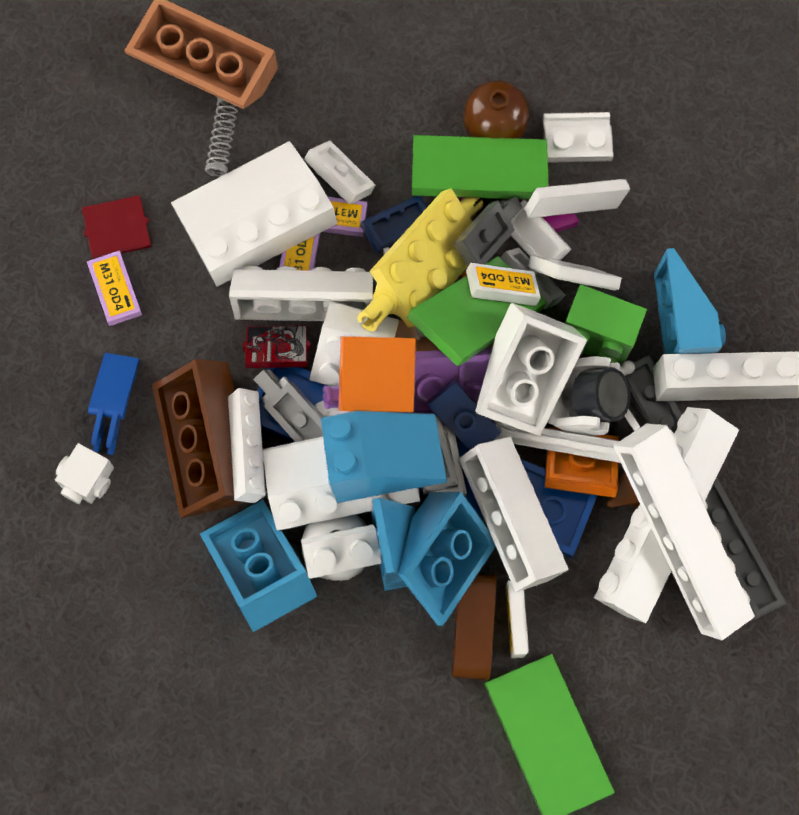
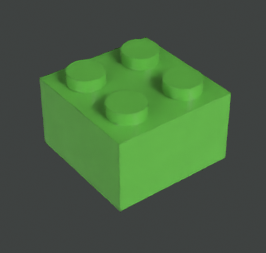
[565,284,647,366]

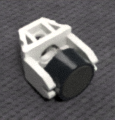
[547,356,630,436]

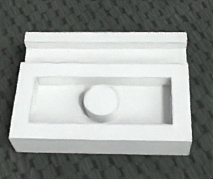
[543,112,613,162]

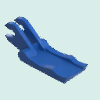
[88,353,140,455]

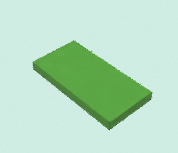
[412,135,549,199]
[407,256,547,367]
[485,654,615,815]

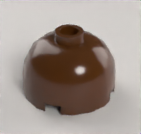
[463,81,529,139]

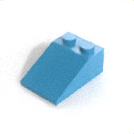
[654,248,726,354]
[321,411,447,503]
[398,492,496,626]
[371,498,416,591]
[200,500,317,632]

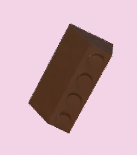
[152,359,243,518]

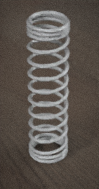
[205,97,238,177]

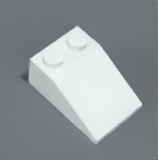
[476,302,587,436]

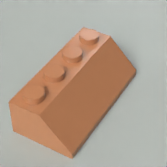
[124,0,278,109]

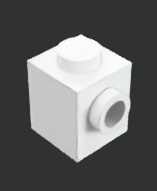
[55,443,114,504]

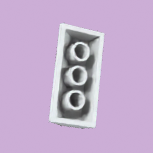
[229,266,373,321]
[263,437,420,530]

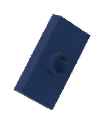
[360,196,427,254]
[427,379,502,450]

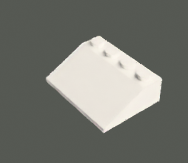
[171,141,337,287]

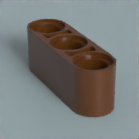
[452,573,496,680]

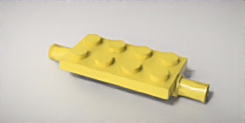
[358,188,483,332]

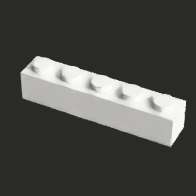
[228,388,266,503]

